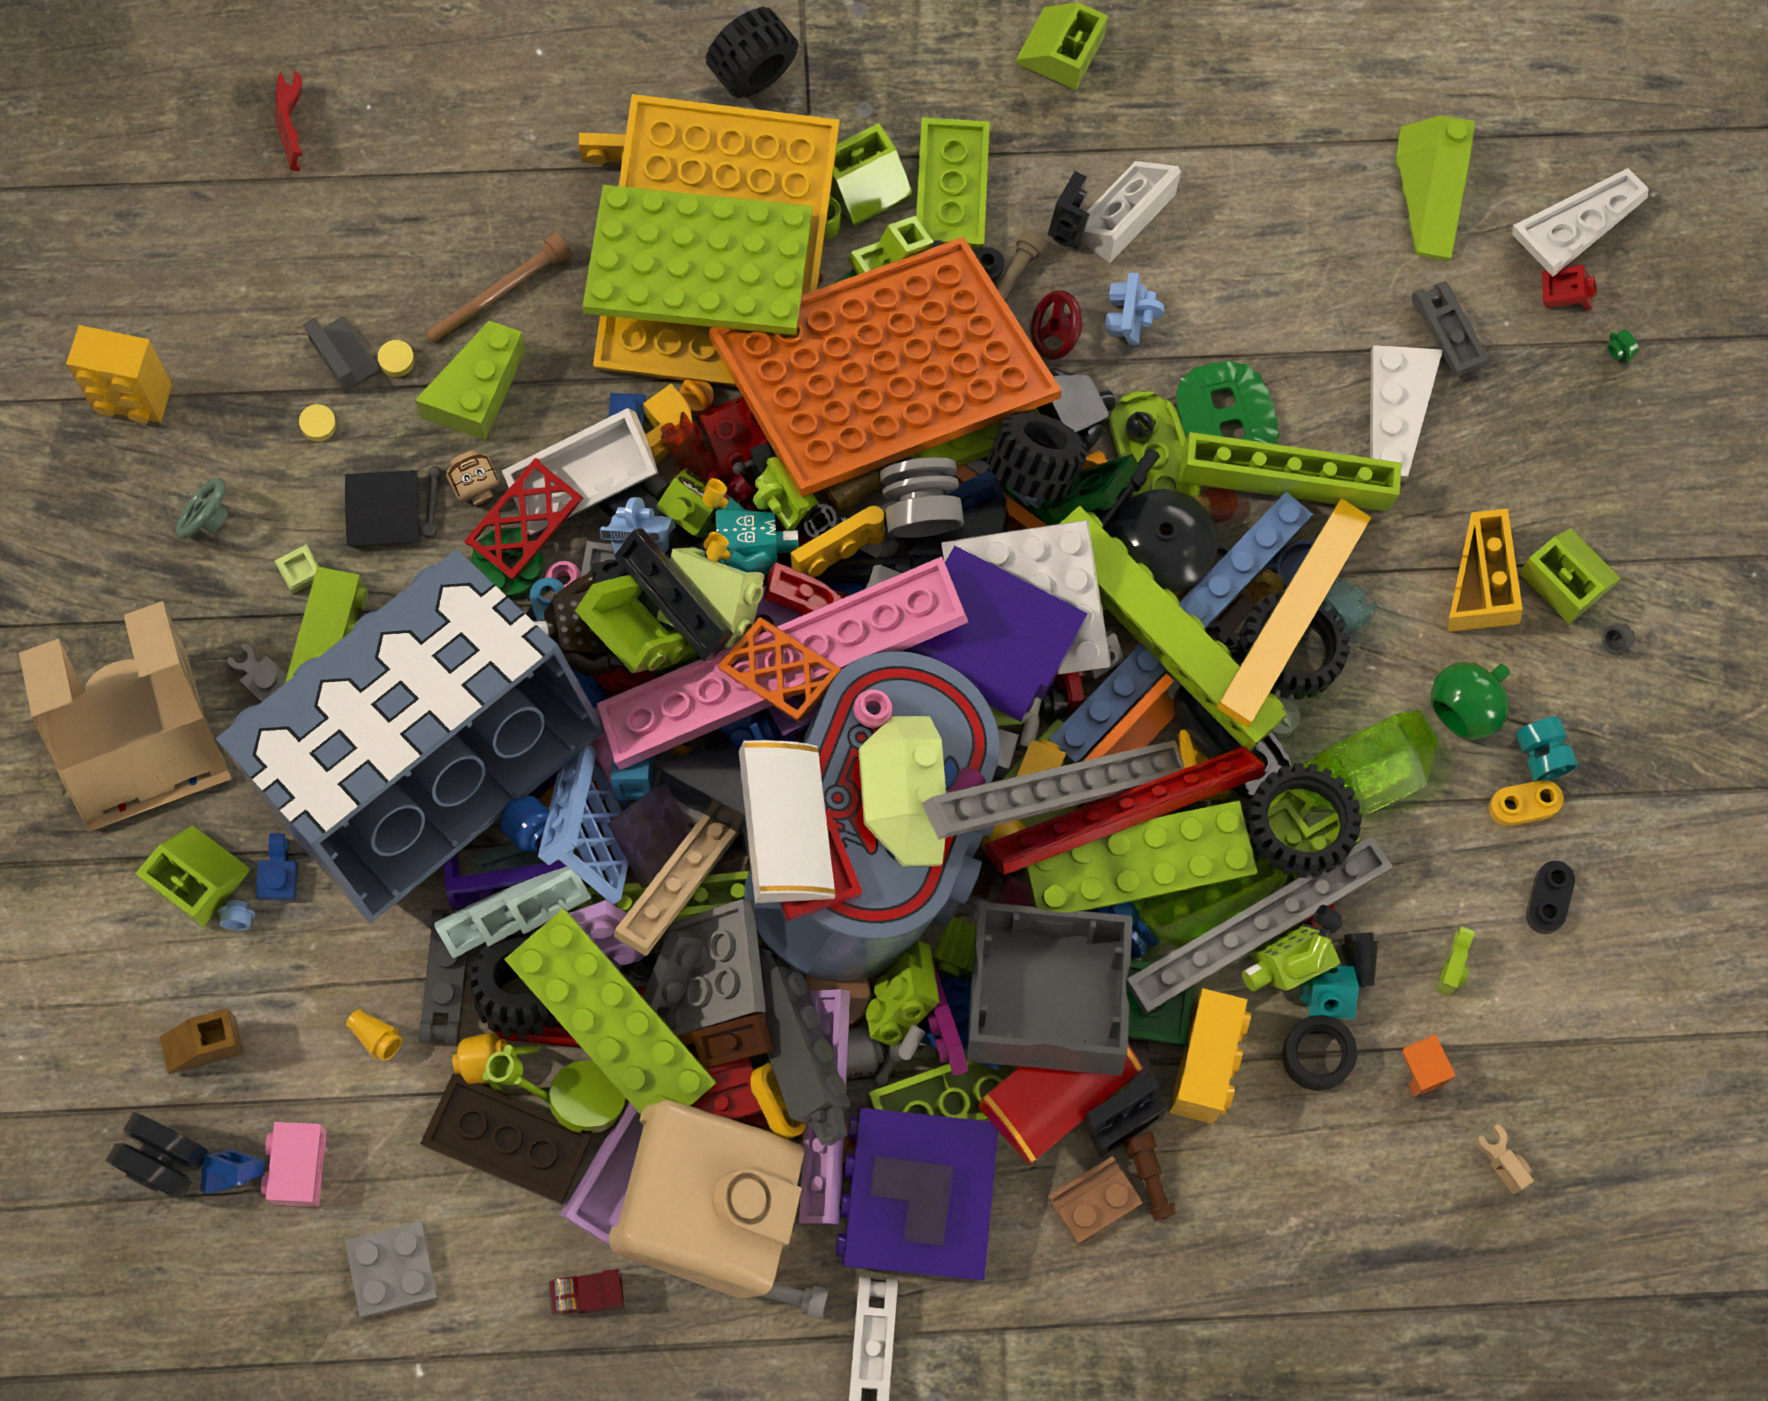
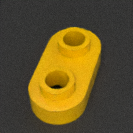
[1489,780,1564,826]
[750,1063,806,1139]

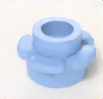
[217,900,255,931]

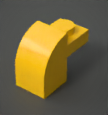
[643,384,693,464]

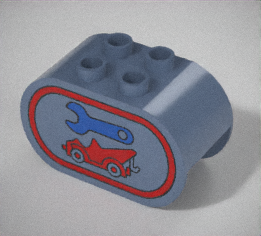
[744,651,1000,982]

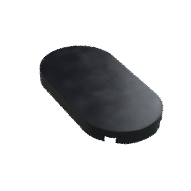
[1174,685,1290,799]

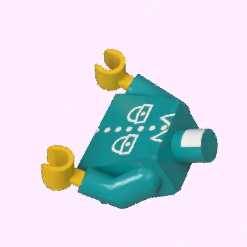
[702,478,799,575]

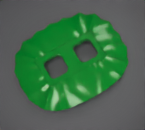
[1176,360,1279,444]

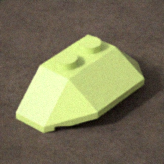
[858,716,946,866]

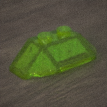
[1301,710,1438,817]
[1139,854,1287,948]

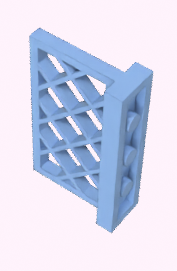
[538,745,635,905]

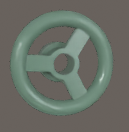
[175,478,229,539]

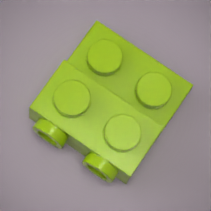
[866,940,939,1047]

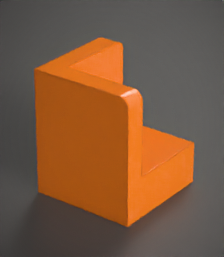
[1401,1034,1456,1098]

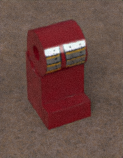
[549,1269,625,1315]

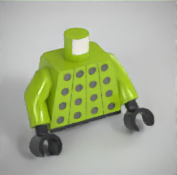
[1242,904,1342,991]

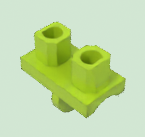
[753,457,818,531]

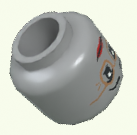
[846,1026,884,1079]

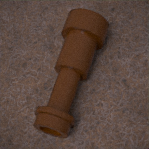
[1123,1131,1176,1221]

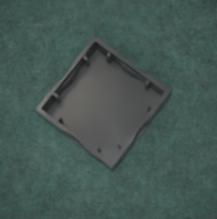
[966,902,1132,1076]

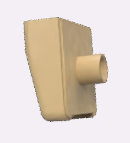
[609,1100,804,1299]

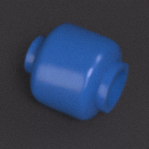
[500,796,549,852]

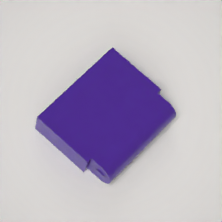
[904,545,1088,723]

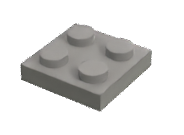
[345,1221,439,1318]

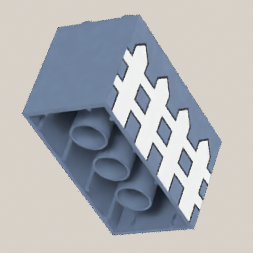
[216,549,605,924]

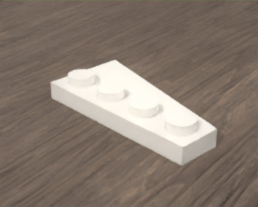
[1512,168,1649,276]
[1370,345,1443,482]

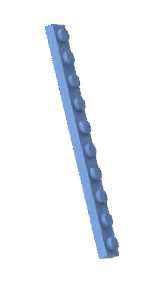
[1048,492,1313,764]

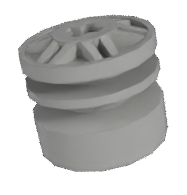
[880,457,964,538]

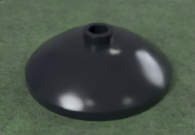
[1110,489,1218,592]

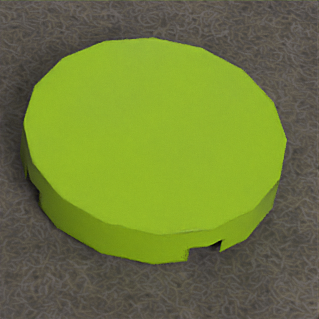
[549,1060,626,1133]

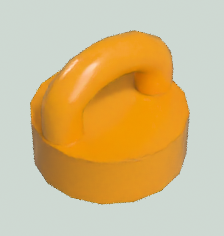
[679,379,714,416]

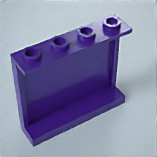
[835,1108,998,1280]

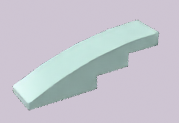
[434,867,592,959]

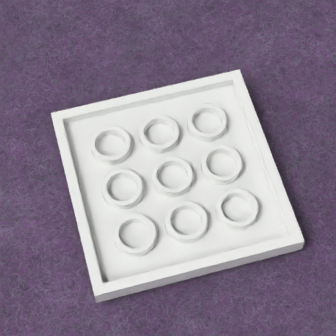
[941,520,1111,674]

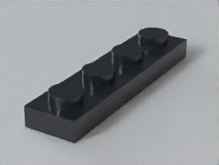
[614,529,733,661]

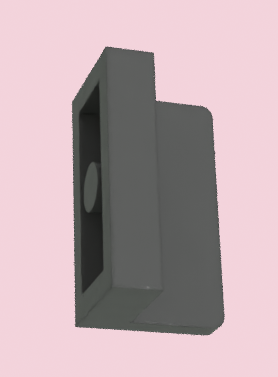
[303,317,380,393]

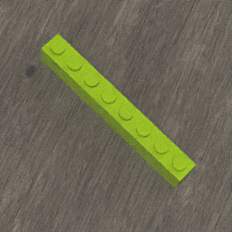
[1059,506,1287,751]

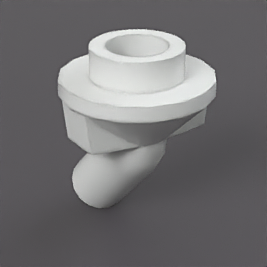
[1019,697,1042,747]

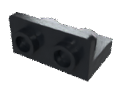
[1047,171,1090,249]

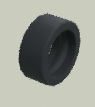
[1282,1015,1358,1091]

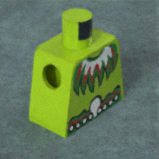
[656,468,720,537]

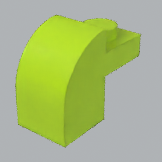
[847,216,934,275]

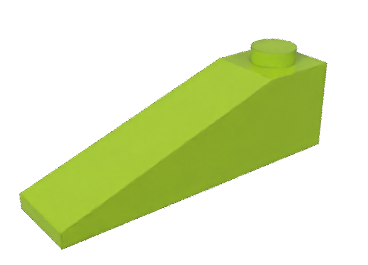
[1395,115,1475,261]

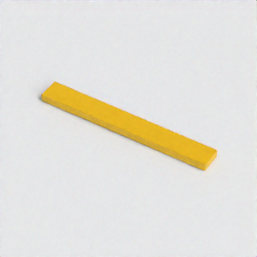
[1216,498,1372,728]

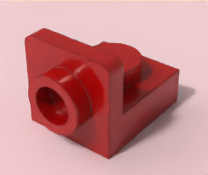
[1542,265,1597,310]

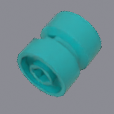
[1515,717,1579,782]

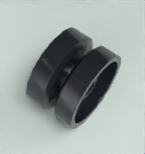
[105,1112,209,1200]

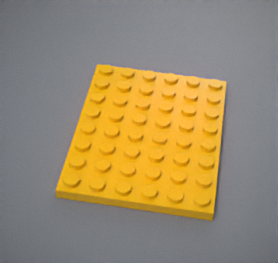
[593,94,840,387]

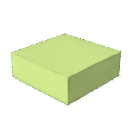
[274,544,319,595]

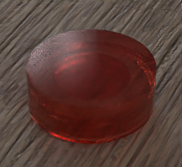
[1201,487,1238,523]

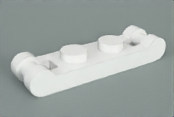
[849,1276,898,1401]

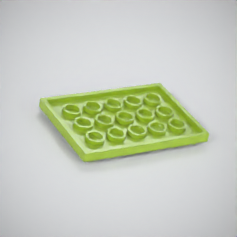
[582,185,813,335]

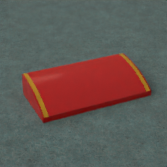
[978,1044,1144,1166]

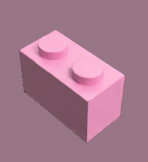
[261,1122,327,1207]

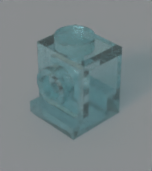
[1324,577,1379,635]

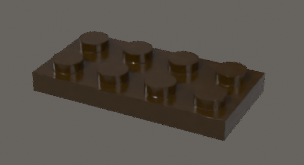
[420,1073,594,1205]

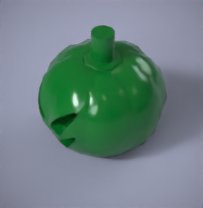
[1431,662,1511,740]

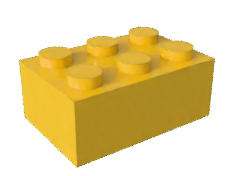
[66,325,173,423]
[1169,988,1251,1124]

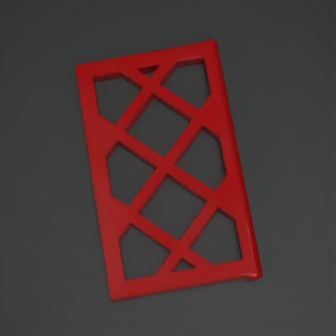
[464,458,584,581]

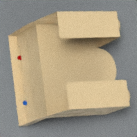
[19,601,231,831]

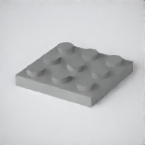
[662,899,766,1035]

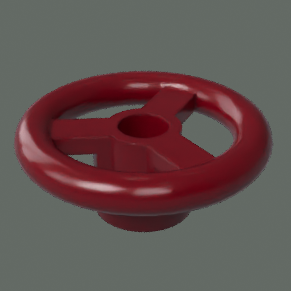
[1031,290,1082,360]
[707,470,763,512]

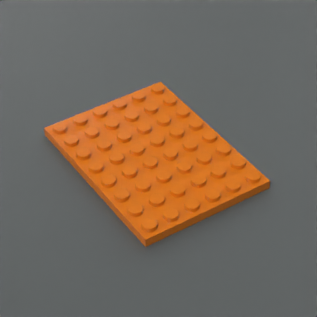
[709,237,1062,497]

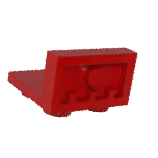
[695,396,768,478]

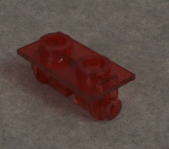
[660,411,719,482]

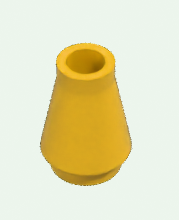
[346,1009,403,1062]

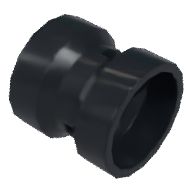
[804,504,849,539]

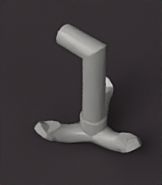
[874,1025,938,1089]

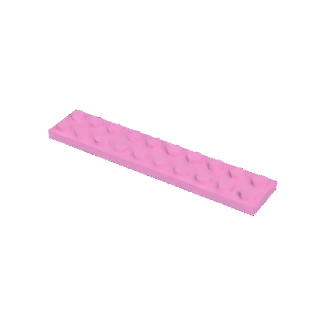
[597,557,968,770]

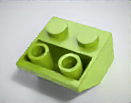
[1015,2,1108,90]
[831,123,913,227]
[1519,528,1621,625]
[135,825,251,928]

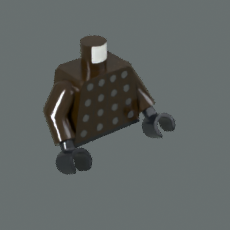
[533,559,631,676]

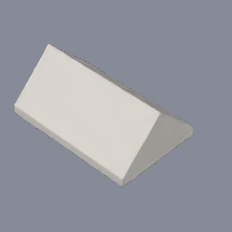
[1082,161,1181,263]

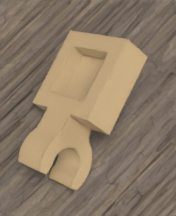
[1475,1124,1534,1195]

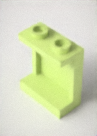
[657,547,765,648]

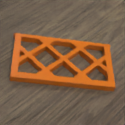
[717,617,842,723]

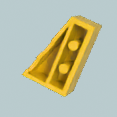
[1447,508,1523,632]

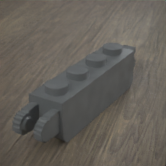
[759,948,851,1146]

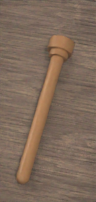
[427,232,572,342]

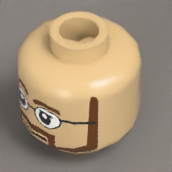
[446,450,500,506]

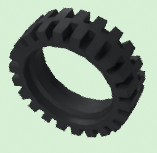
[1238,590,1350,700]
[1246,763,1362,878]

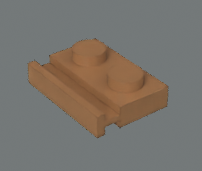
[1047,1155,1143,1245]

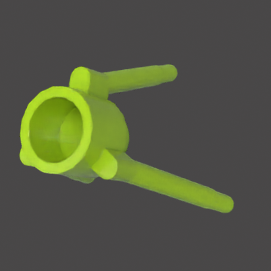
[482,1045,550,1103]

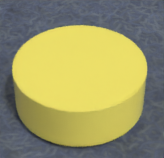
[378,340,415,377]
[299,404,336,442]

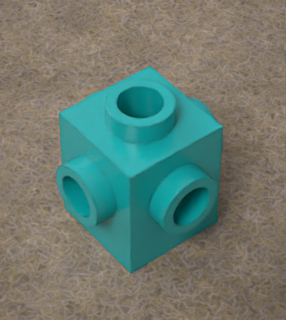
[1300,965,1359,1019]

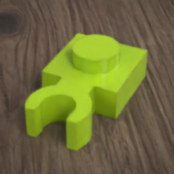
[1435,926,1475,996]

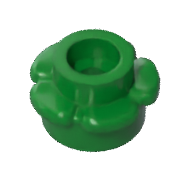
[1607,329,1639,363]

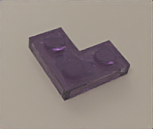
[869,1156,953,1245]

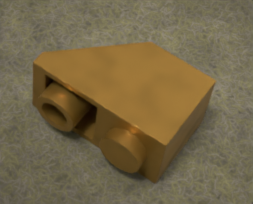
[160,1008,244,1074]

